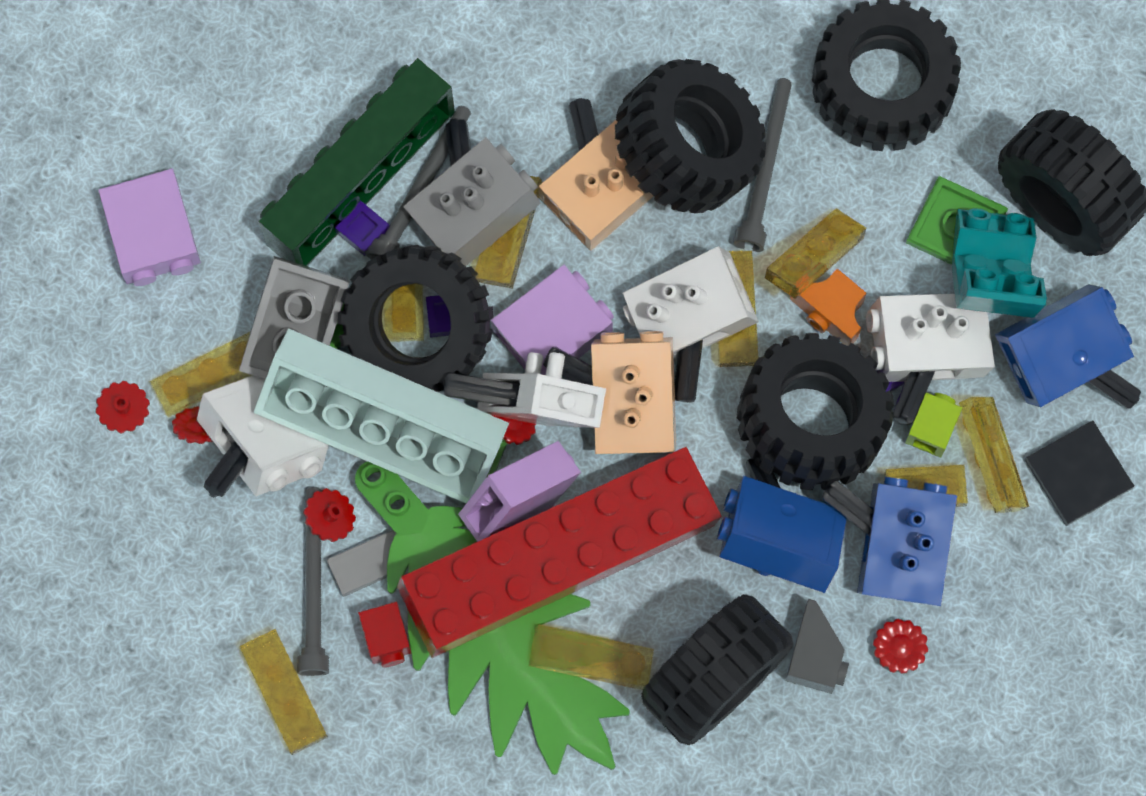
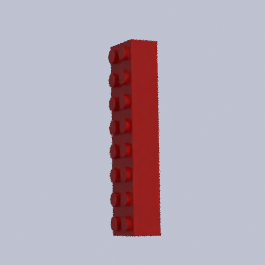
[397,447,722,658]

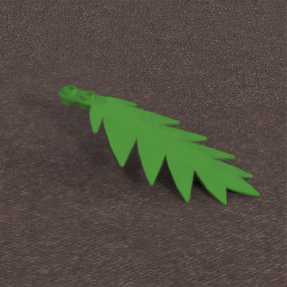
[355,461,630,775]

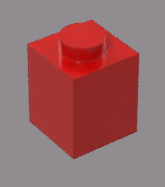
[358,601,412,668]

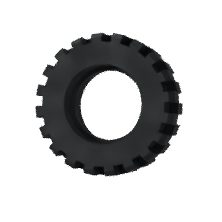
[812,0,961,151]
[615,59,766,214]
[998,109,1146,256]
[337,245,494,393]
[737,333,894,490]
[641,594,793,746]

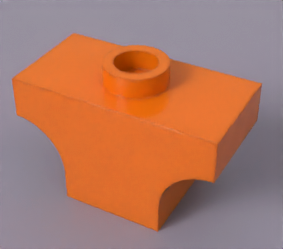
[790,269,867,346]

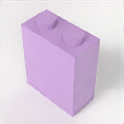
[98,168,201,286]
[491,265,614,375]
[458,441,581,542]

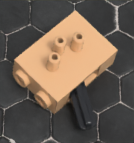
[539,98,654,251]
[543,331,677,454]

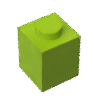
[905,393,963,458]

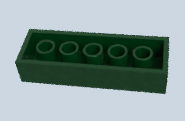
[258,58,455,266]

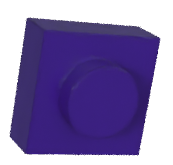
[335,201,390,257]
[426,295,451,338]

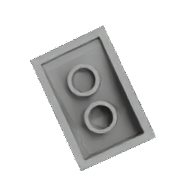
[239,256,350,379]

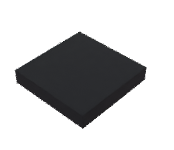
[1025,420,1135,526]

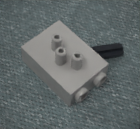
[403,118,541,266]

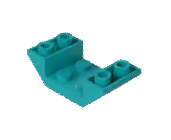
[952,208,1047,318]

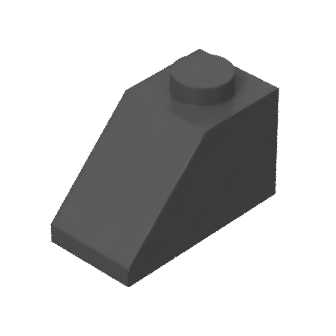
[786,599,849,694]

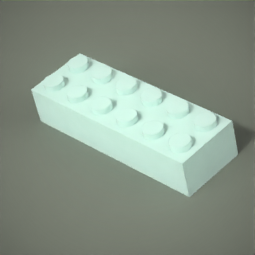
[253,329,509,503]

